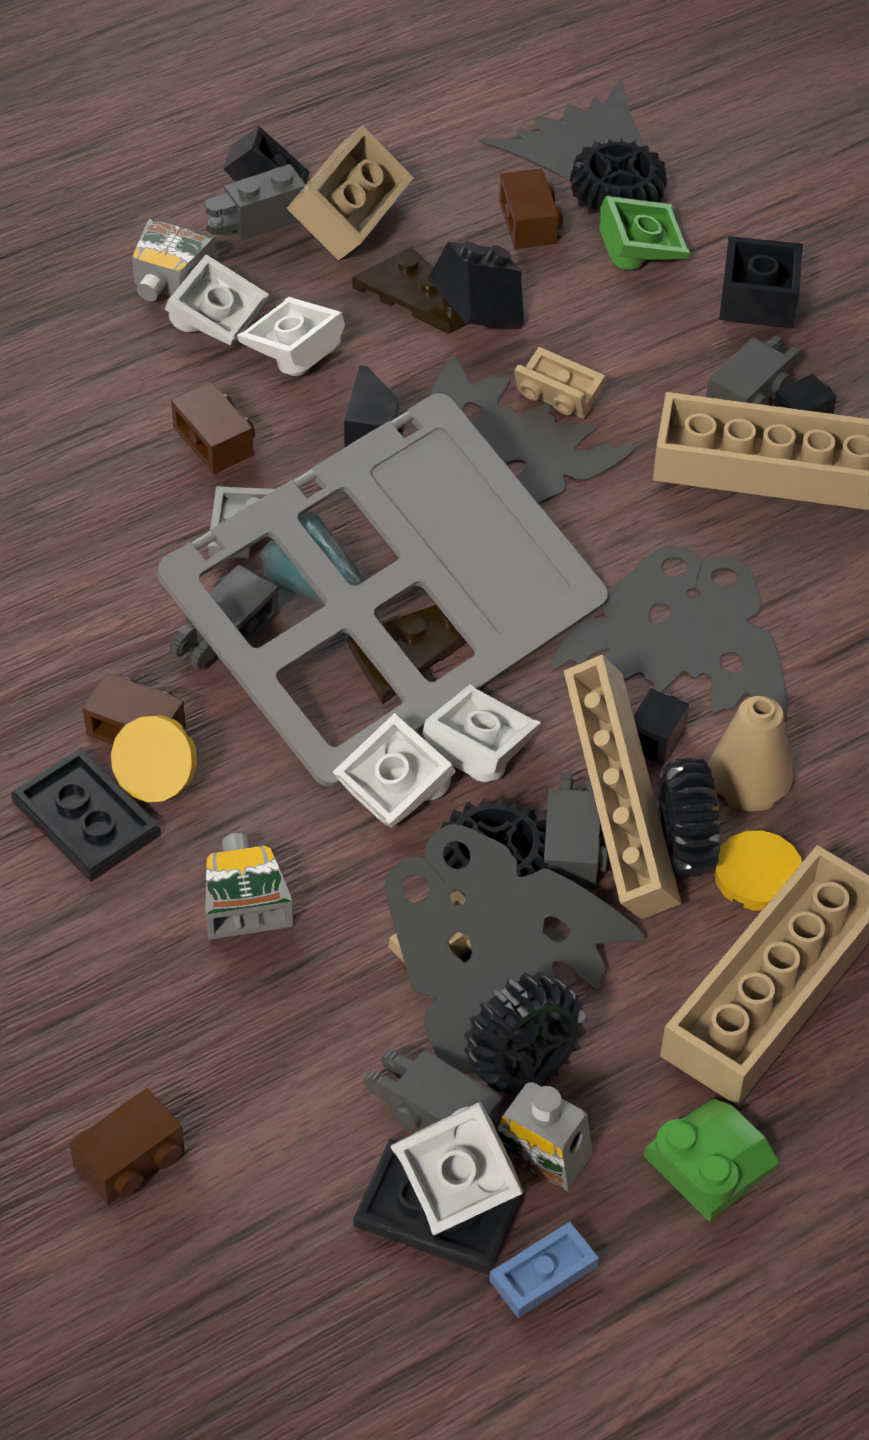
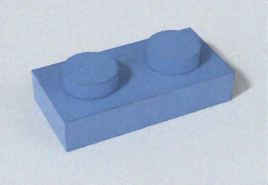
[489,1221,599,1318]

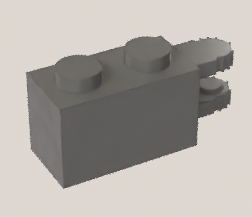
[205,164,305,241]
[706,335,803,405]
[169,565,279,670]
[544,772,607,889]
[363,1049,503,1131]

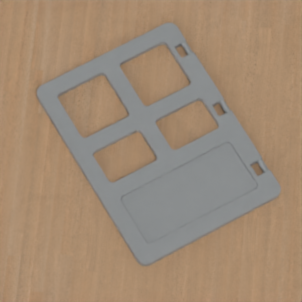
[157,393,607,787]

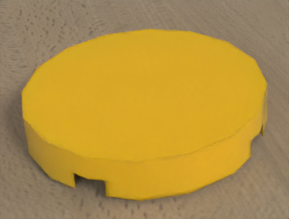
[111,715,197,802]
[714,830,802,911]

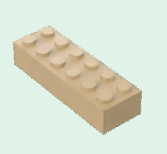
[653,392,869,510]
[660,845,869,1106]

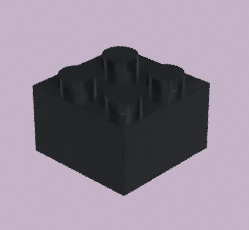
[719,236,803,328]

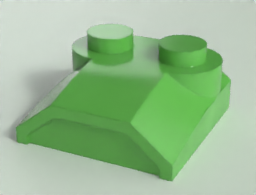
[599,196,690,270]
[644,1099,779,1222]

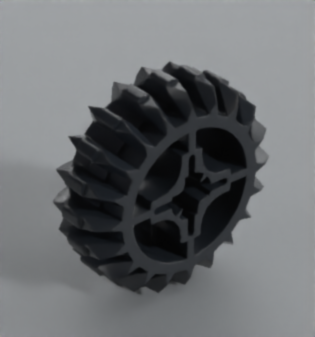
[570,138,667,215]
[658,757,721,877]
[440,797,548,894]
[464,971,587,1095]

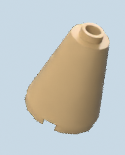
[708,696,793,811]

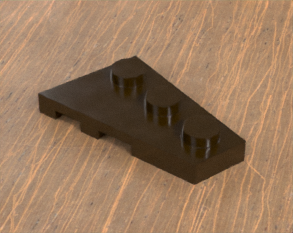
[352,247,468,334]
[348,605,467,704]

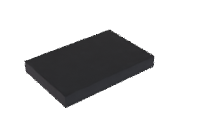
[10,747,161,882]
[353,1139,524,1275]

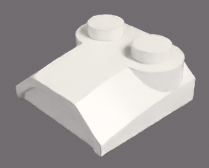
[165,255,269,345]
[237,297,345,376]
[422,684,541,782]
[332,713,456,828]
[391,1102,523,1235]

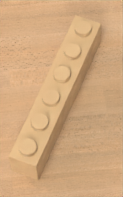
[564,655,681,919]

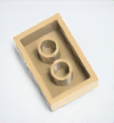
[287,125,414,261]

